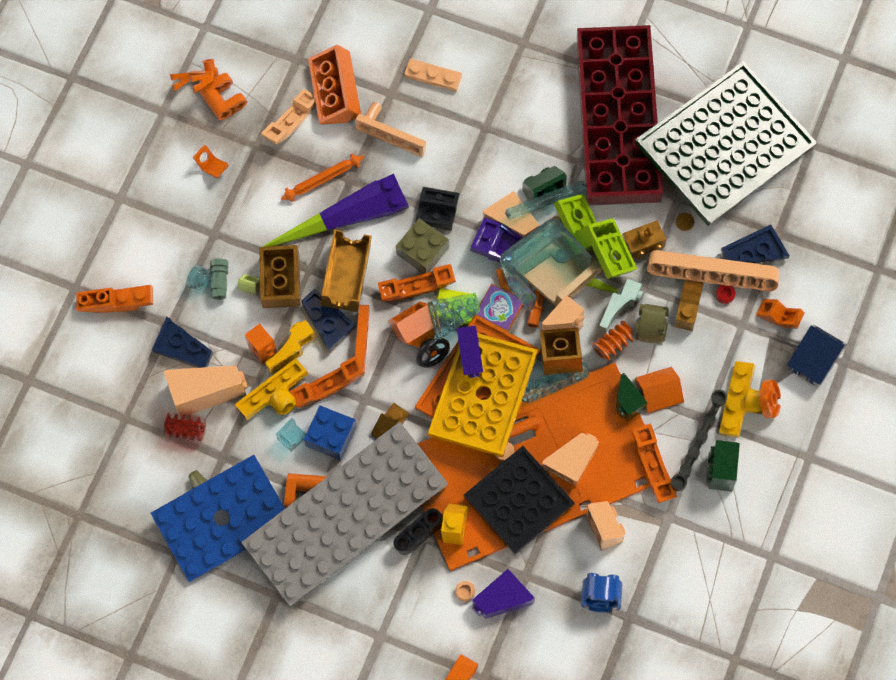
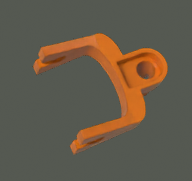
[170,59,219,93]

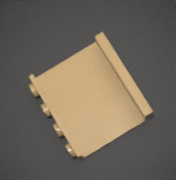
[509,215,603,307]

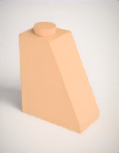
[483,191,540,239]
[542,433,599,487]

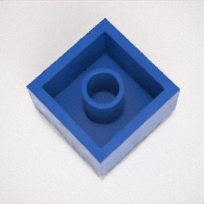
[304,405,357,460]

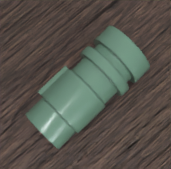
[210,259,229,300]

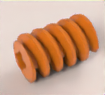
[592,321,634,361]

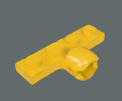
[235,358,308,420]
[719,361,762,438]

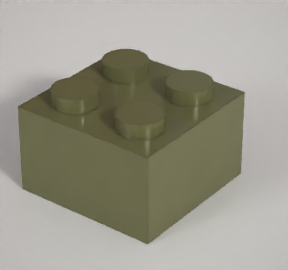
[396,218,449,274]

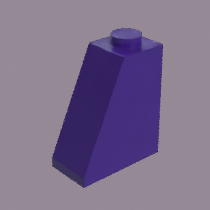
[456,325,483,378]
[472,569,535,619]

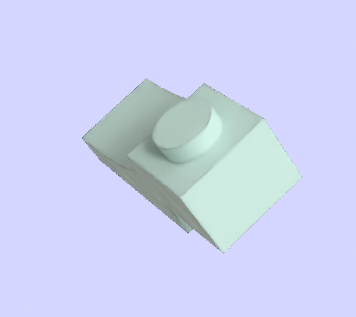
[599,279,643,334]

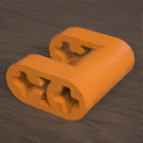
[199,73,248,120]
[284,473,327,509]

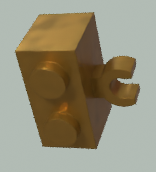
[622,220,666,259]

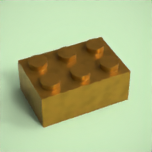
[259,245,301,308]

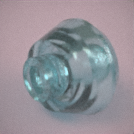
[187,264,211,289]

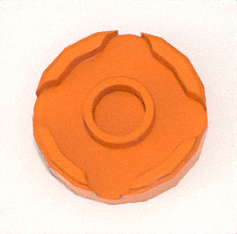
[760,380,781,418]

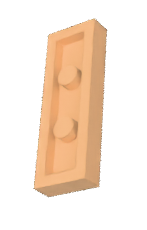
[404,58,462,92]

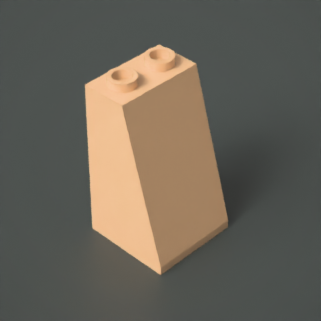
[164,365,248,418]

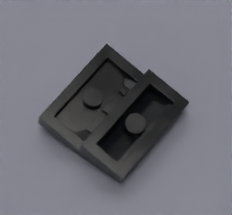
[415,187,460,231]

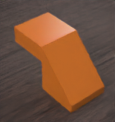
[756,299,805,329]

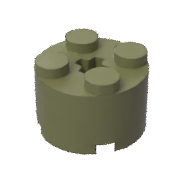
[635,304,669,345]

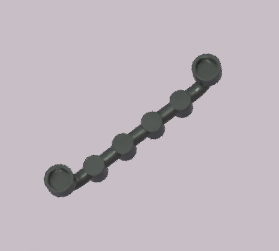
[670,390,727,492]

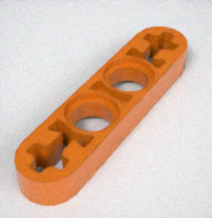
[355,305,370,376]

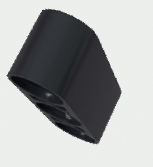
[393,508,443,555]

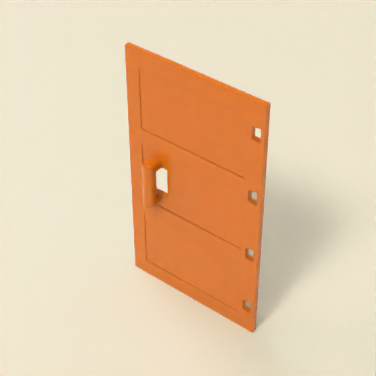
[417,362,670,571]

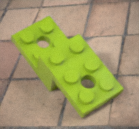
[554,194,637,279]

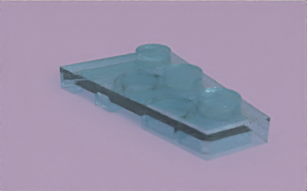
[428,293,480,340]

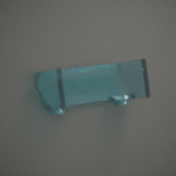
[500,219,592,312]

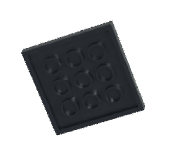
[463,446,575,555]

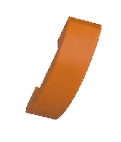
[378,264,456,301]
[290,355,365,409]
[632,423,677,503]

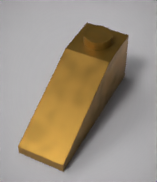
[674,280,704,331]

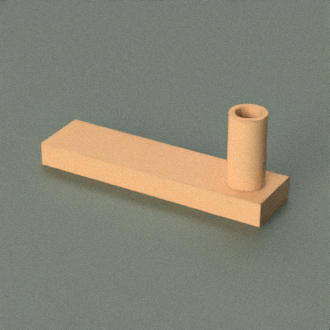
[356,102,426,157]

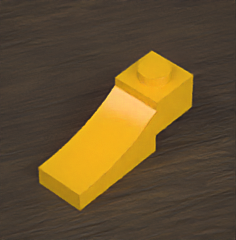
[265,320,315,374]

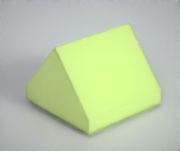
[238,274,260,295]

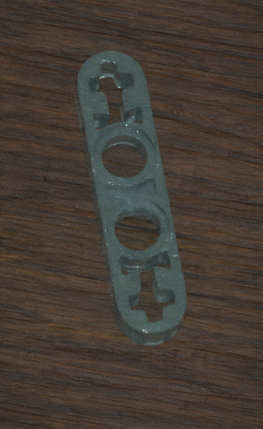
[522,361,589,403]

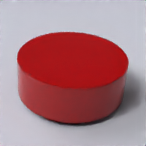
[716,285,736,304]

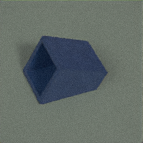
[787,324,847,386]

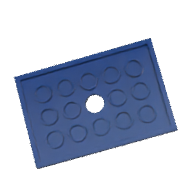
[150,455,285,582]

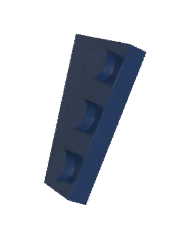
[721,225,790,263]
[301,288,356,352]
[152,316,213,368]

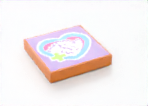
[474,283,525,332]

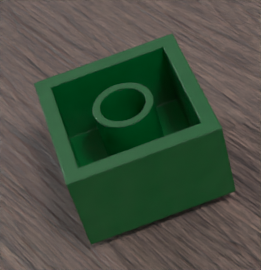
[706,440,740,492]

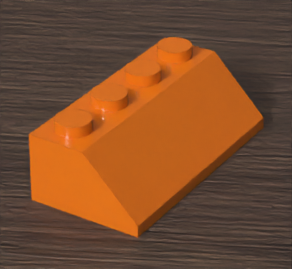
[308,45,361,125]

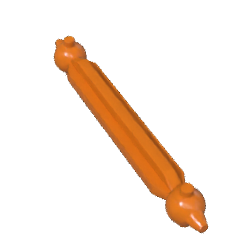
[281,154,364,202]

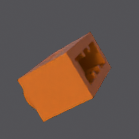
[244,323,277,364]

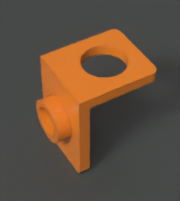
[193,145,229,178]

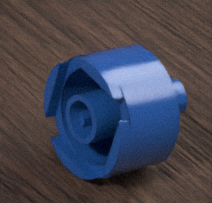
[581,573,622,613]

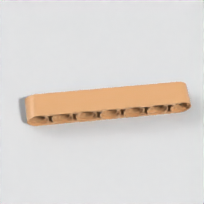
[647,250,779,291]

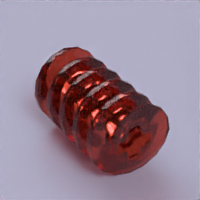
[164,412,206,441]

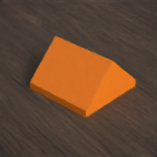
[635,367,684,414]

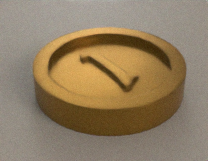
[676,212,695,231]

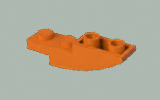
[76,285,153,313]

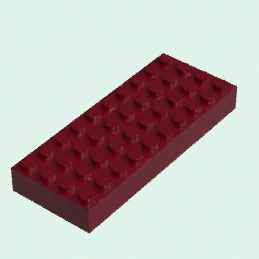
[576,25,663,205]

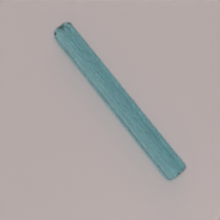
[505,181,586,219]

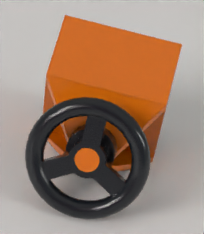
[388,302,450,368]

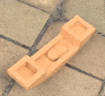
[261,89,316,144]

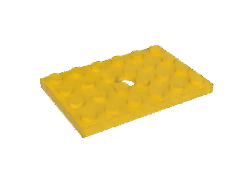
[428,333,538,457]

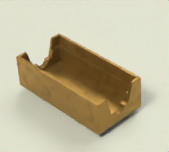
[321,229,372,312]

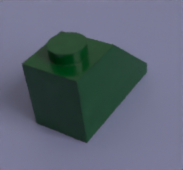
[616,373,648,421]

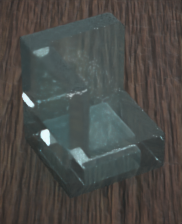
[276,418,306,452]

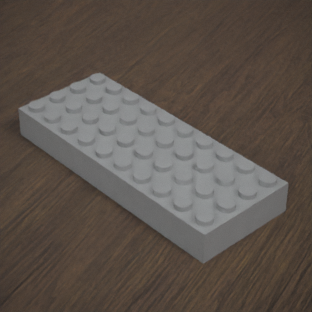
[241,422,448,608]

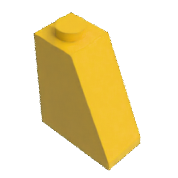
[441,504,468,545]

